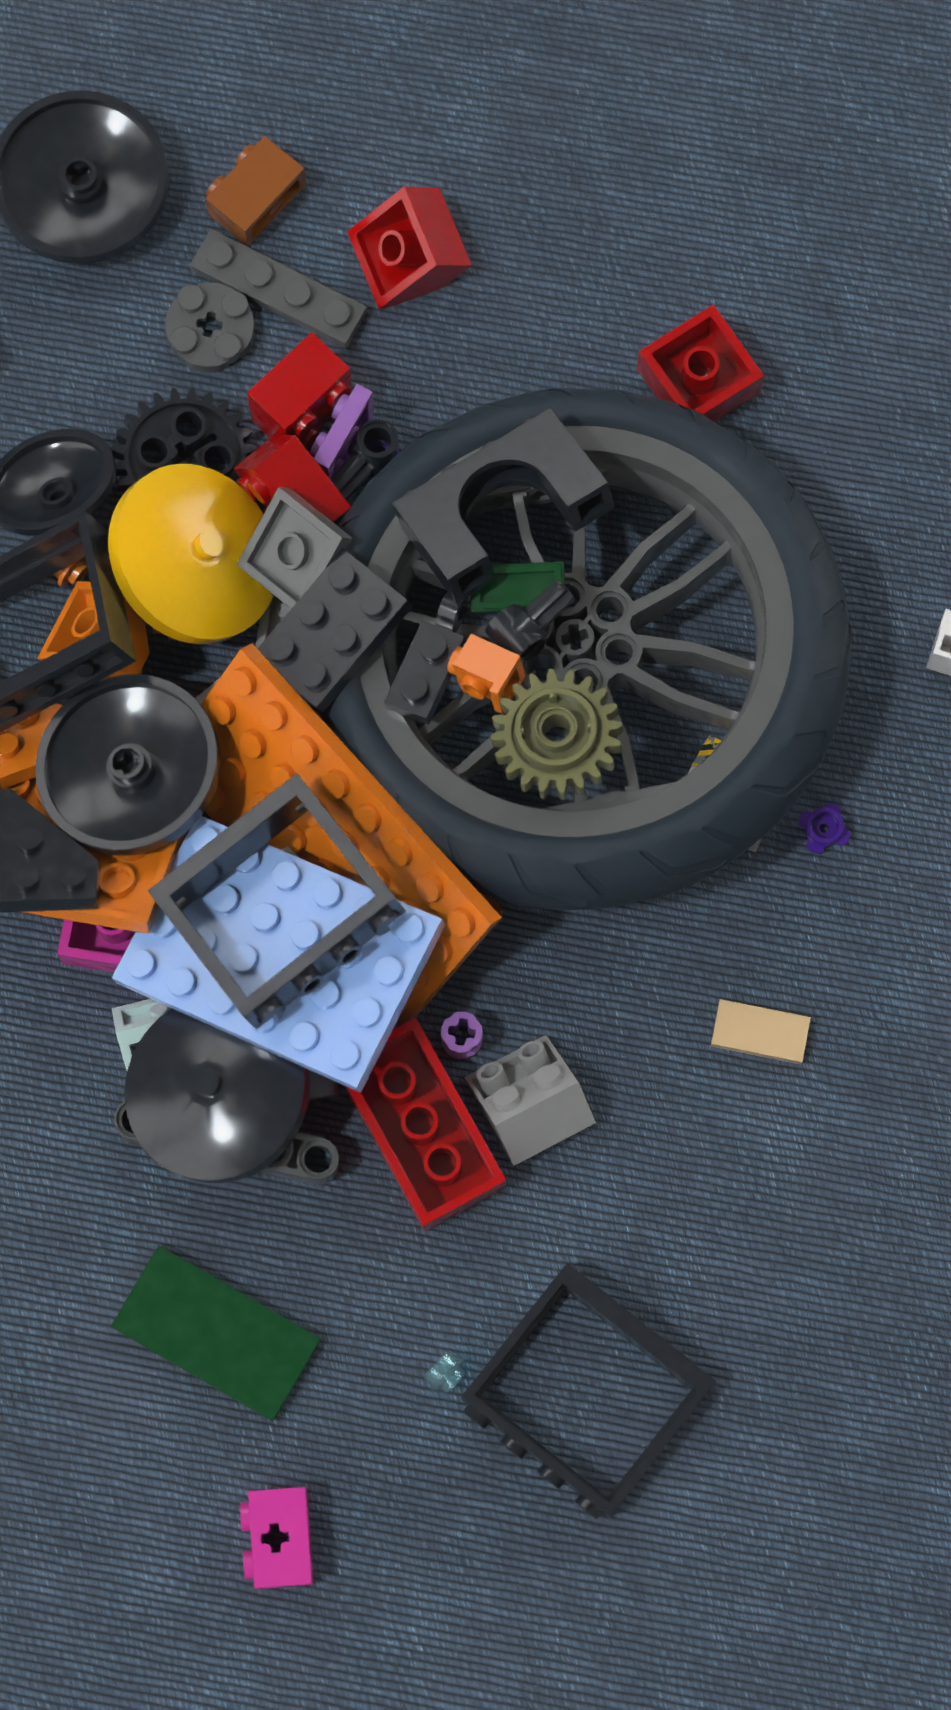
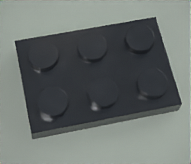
[258,548,413,713]

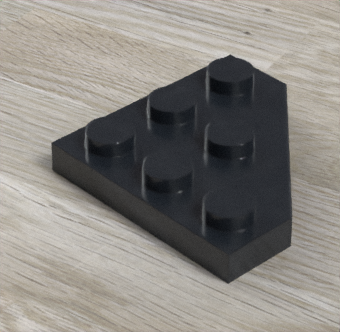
[0,789,101,913]

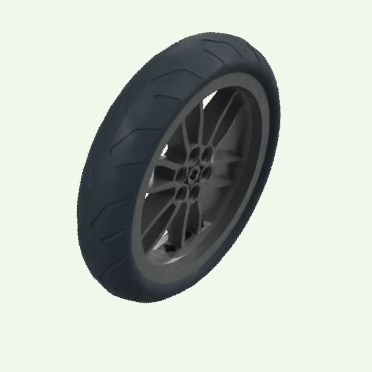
[308,388,851,910]

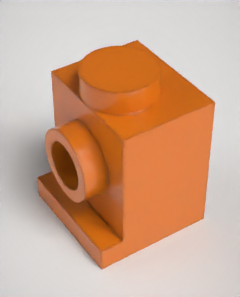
[447,634,526,714]

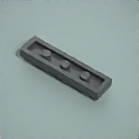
[189,229,367,349]

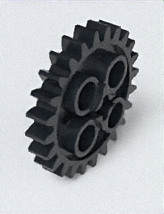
[112,388,257,492]

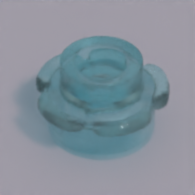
[423,1349,466,1393]

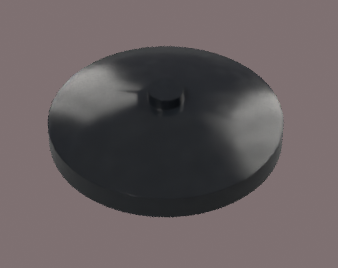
[0,90,169,264]
[35,674,221,856]
[125,1008,310,1183]

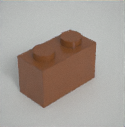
[205,136,306,247]

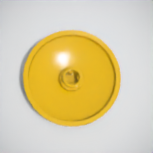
[108,464,273,644]

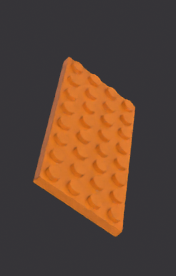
[201,643,502,1026]

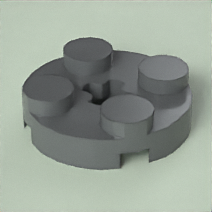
[165,282,255,373]

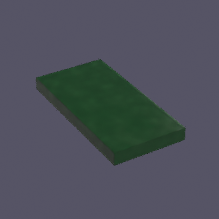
[110,1245,321,1422]

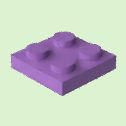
[310,384,373,479]

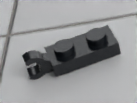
[384,593,467,725]

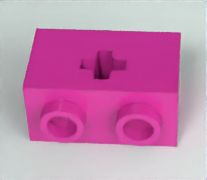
[240,1487,314,1589]

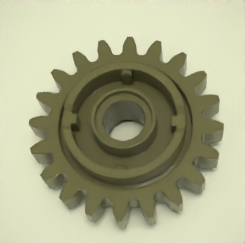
[491,669,623,800]

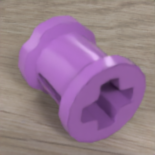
[441,1011,482,1060]

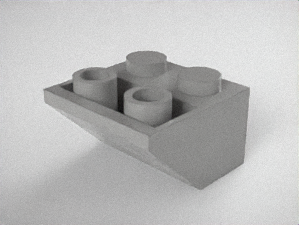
[464,1035,596,1166]

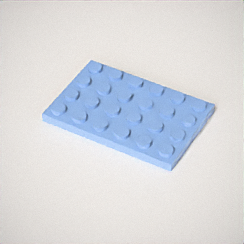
[112,816,445,1093]

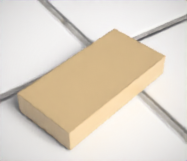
[710,999,811,1065]

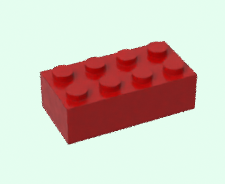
[343,1017,506,1232]

